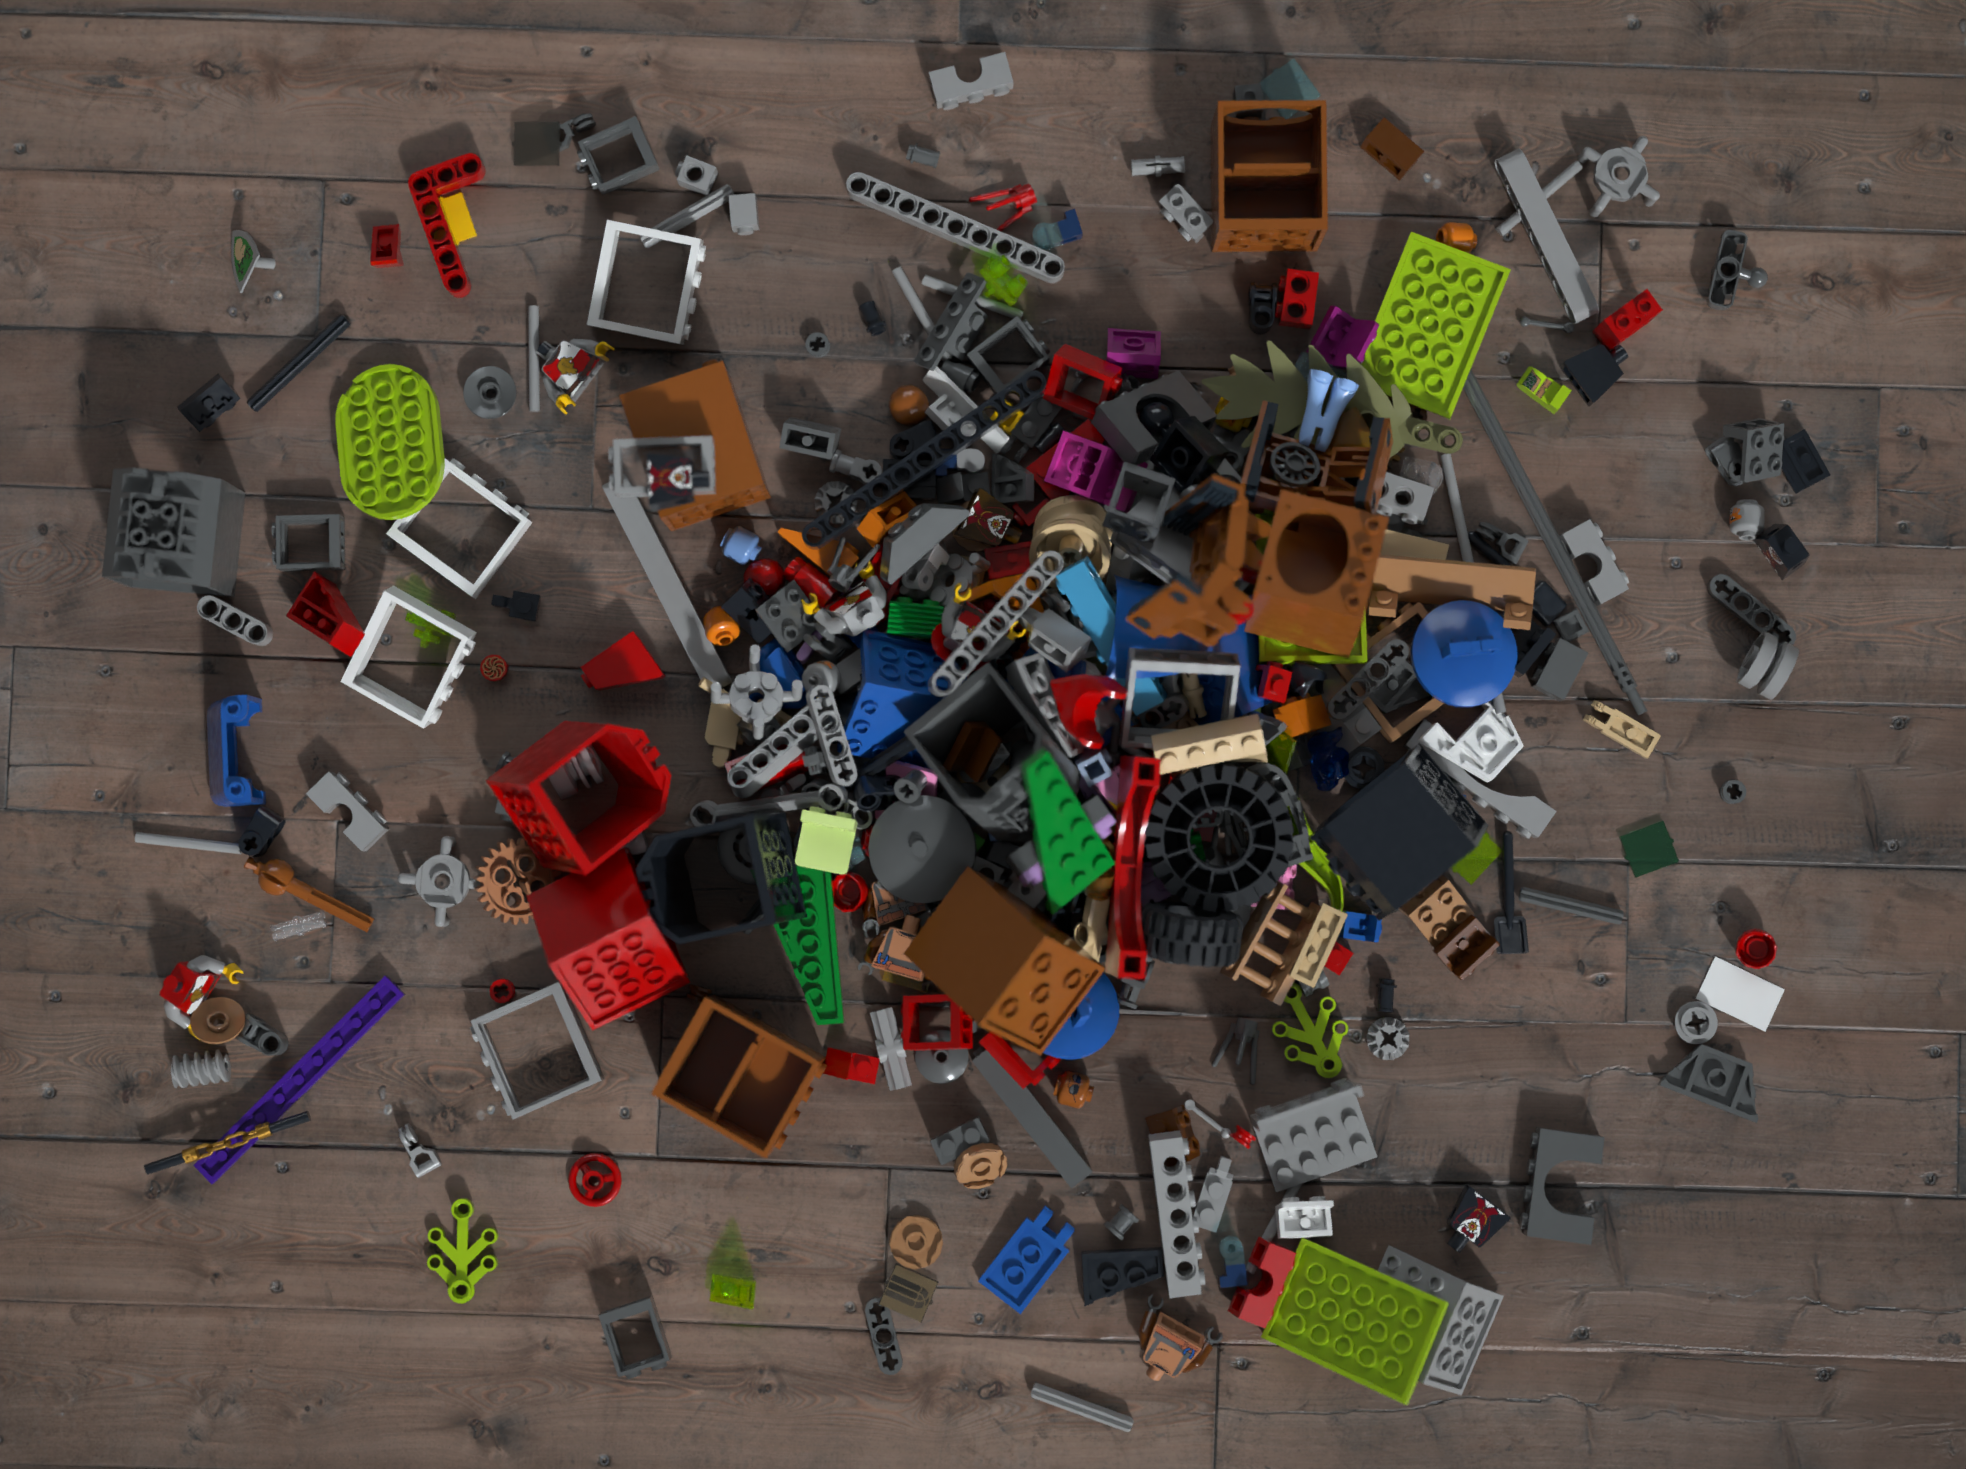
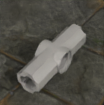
[870,1007,912,1091]

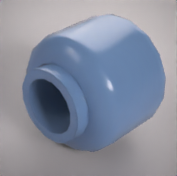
[720,526,762,565]

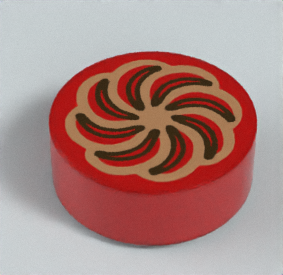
[480,655,508,682]

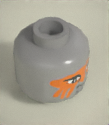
[1730,499,1765,541]
[802,661,841,697]

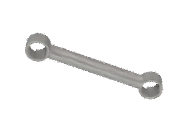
[690,782,847,827]

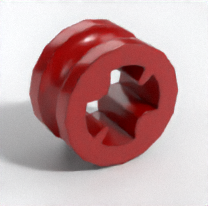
[489,979,515,1003]
[1230,1124,1257,1149]

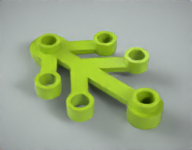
[1272,983,1348,1078]
[427,1198,499,1304]

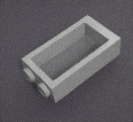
[609,436,716,498]

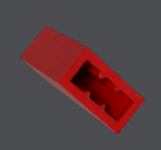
[580,631,666,691]

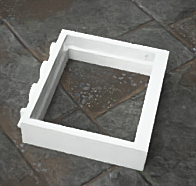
[587,220,706,345]
[386,458,532,599]
[341,586,477,729]

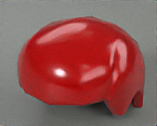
[744,558,786,598]
[832,872,869,912]
[1735,928,1777,969]

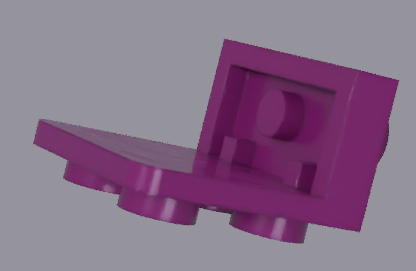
[1306,305,1379,369]

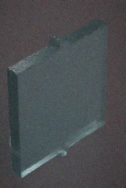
[1258,58,1321,119]

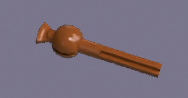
[243,856,375,932]

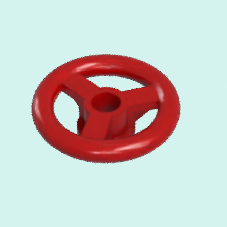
[568,1153,622,1207]

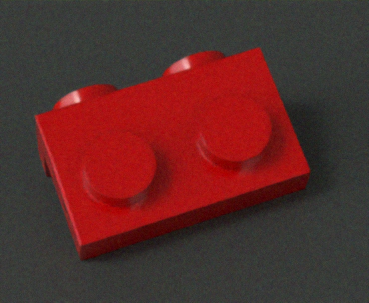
[984,541,1032,581]

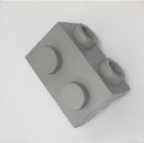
[1159,184,1213,243]

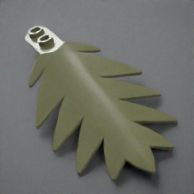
[1202,340,1463,458]

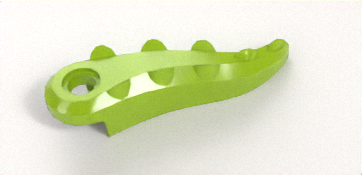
[1287,798,1344,911]

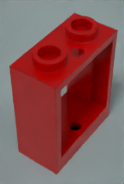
[1592,289,1663,352]
[1043,344,1123,420]
[901,994,973,1051]
[979,1031,1062,1089]

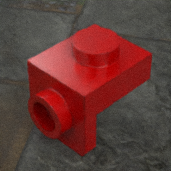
[1012,498,1050,529]
[1256,661,1292,703]

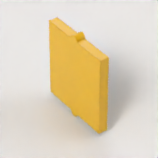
[425,192,477,245]

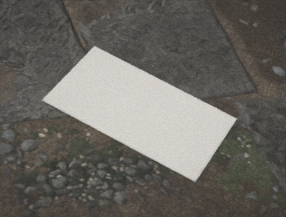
[1696,957,1785,1031]

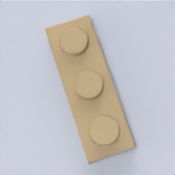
[1289,903,1348,988]

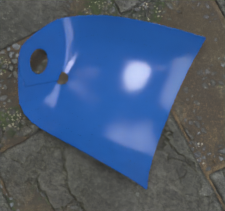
[1105,574,1221,679]

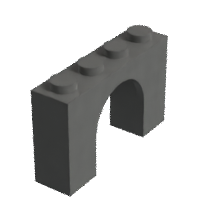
[1091,370,1217,465]
[1519,1127,1605,1245]

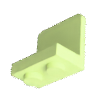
[795,806,858,875]

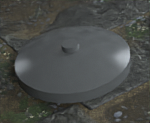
[869,795,977,903]

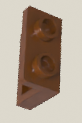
[1432,914,1500,980]
[1145,1105,1200,1167]

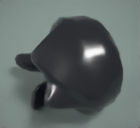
[1286,661,1327,697]

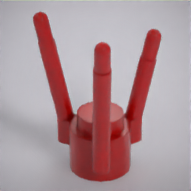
[969,183,1037,231]

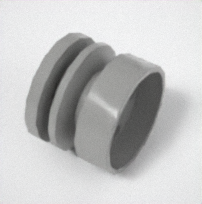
[548,744,604,800]

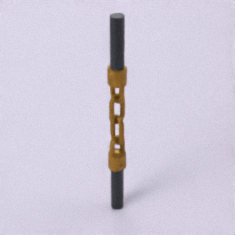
[144,1111,311,1175]

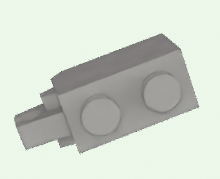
[1017,607,1091,672]

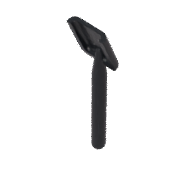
[1468,531,1567,627]
[1494,831,1529,954]

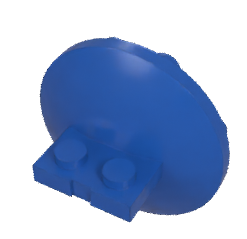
[1411,600,1518,707]
[1043,973,1119,1059]

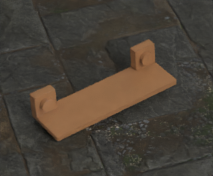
[1369,554,1536,630]

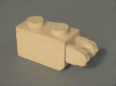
[705,702,744,769]

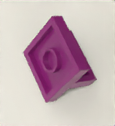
[1106,328,1161,379]

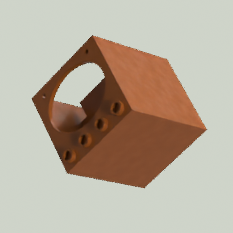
[1211,100,1328,252]
[619,359,771,531]
[1244,490,1389,658]
[903,866,1106,1055]
[651,994,827,1159]

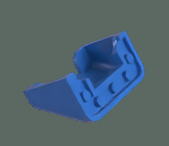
[207,695,266,807]

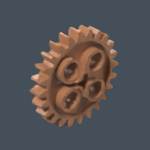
[474,838,561,925]

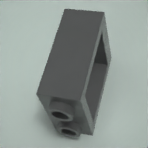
[577,116,660,195]
[967,316,1050,395]
[1102,461,1175,543]
[272,514,345,572]
[598,1295,672,1379]

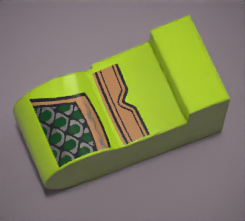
[1516,366,1572,414]

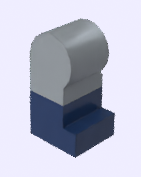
[936,448,985,478]

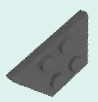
[1658,1044,1758,1123]

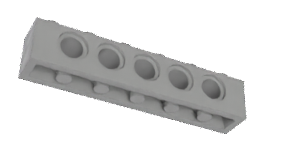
[1273,469,1434,525]
[1148,1131,1206,1298]

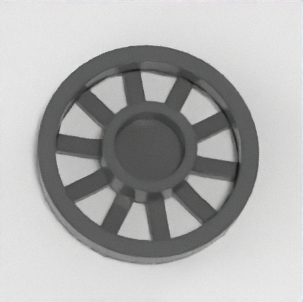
[1269,442,1320,488]

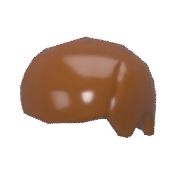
[888,385,929,426]

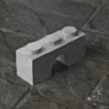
[929,52,1013,110]
[1559,519,1629,607]
[306,771,389,851]

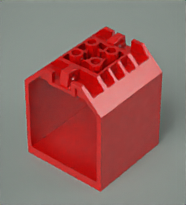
[485,721,671,875]
[526,847,690,1031]

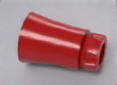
[783,556,842,609]

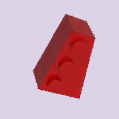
[1026,419,1105,501]
[286,571,365,657]

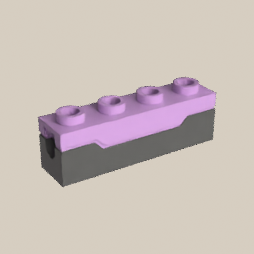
[1006,796,1116,887]

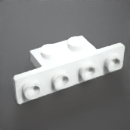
[923,366,1009,453]

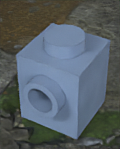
[1074,747,1113,787]

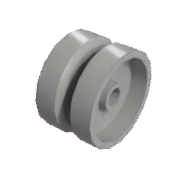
[1736,631,1799,700]

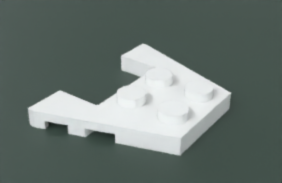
[1418,699,1524,782]

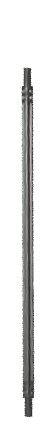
[1463,369,1647,715]

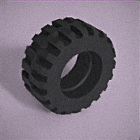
[1141,902,1243,967]

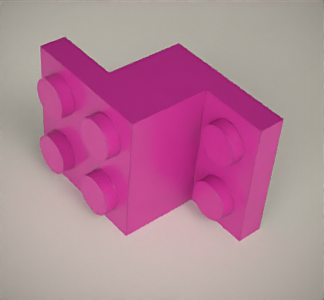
[1044,431,1148,513]

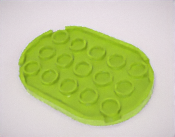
[335,364,445,520]

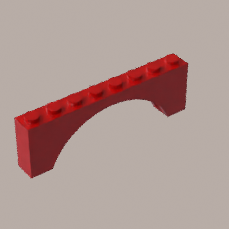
[1105,756,1161,979]

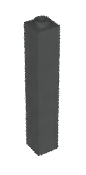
[972,1046,1092,1189]

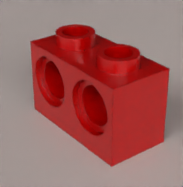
[1275,269,1319,330]

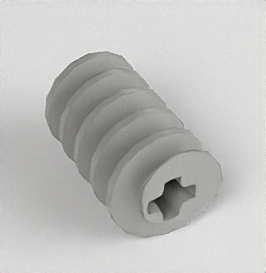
[171,1049,231,1088]

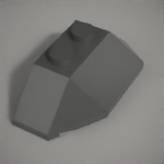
[880,503,971,584]

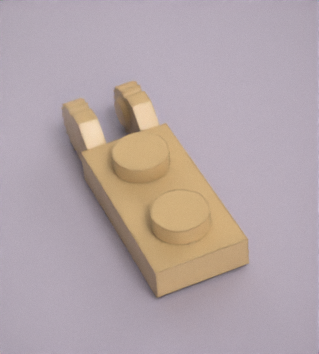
[1583,700,1661,759]

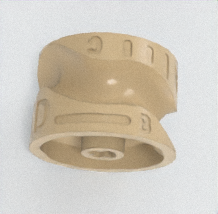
[1029,495,1113,590]

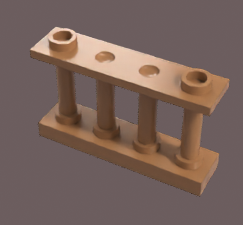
[1220,881,1321,1006]

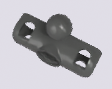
[1706,229,1768,310]

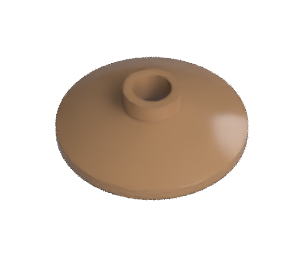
[190,997,245,1044]

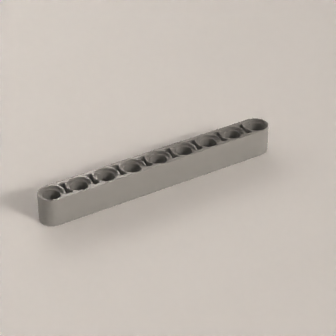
[846,172,1065,283]
[602,473,732,694]

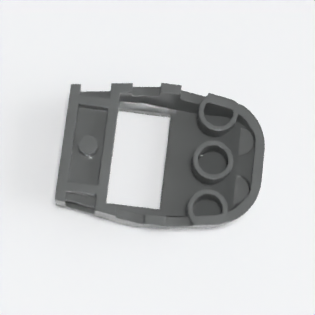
[1222,763,1313,867]

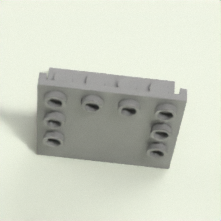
[1249,1078,1377,1192]
[1378,1245,1504,1395]

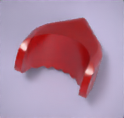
[1049,674,1128,749]

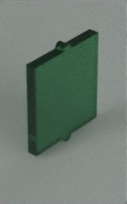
[1619,820,1679,878]

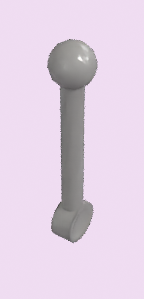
[1184,1100,1231,1138]

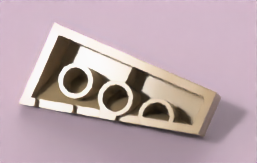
[1151,714,1267,774]

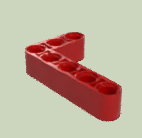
[408,153,486,298]

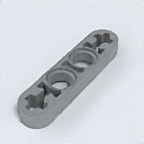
[806,685,857,786]

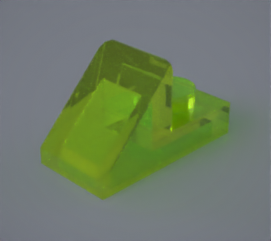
[710,1274,756,1309]

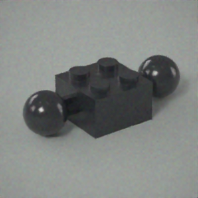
[1139,402,1241,493]

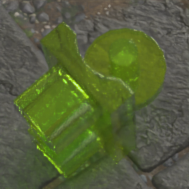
[979,255,1028,307]
[405,603,456,648]

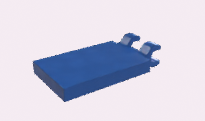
[978,1206,1075,1314]

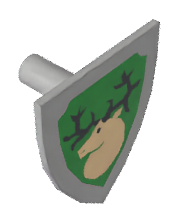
[231,230,275,293]

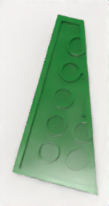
[1021,748,1115,915]
[750,865,845,1025]

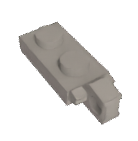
[1192,1156,1233,1233]

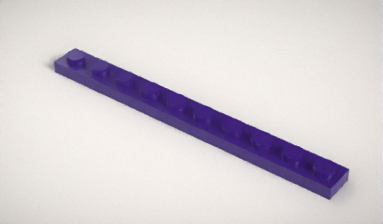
[193,975,405,1184]

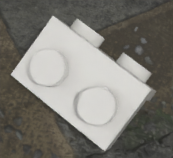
[1275,1196,1334,1239]

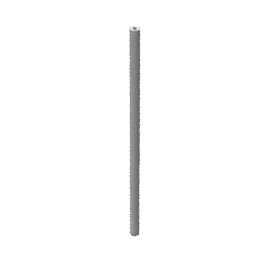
[1440,454,1506,714]

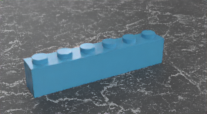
[1056,556,1167,716]

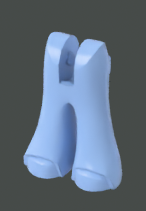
[1299,369,1359,452]

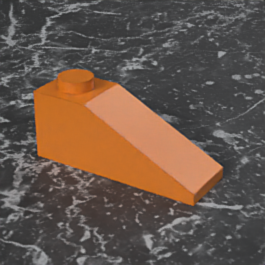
[778,528,860,577]

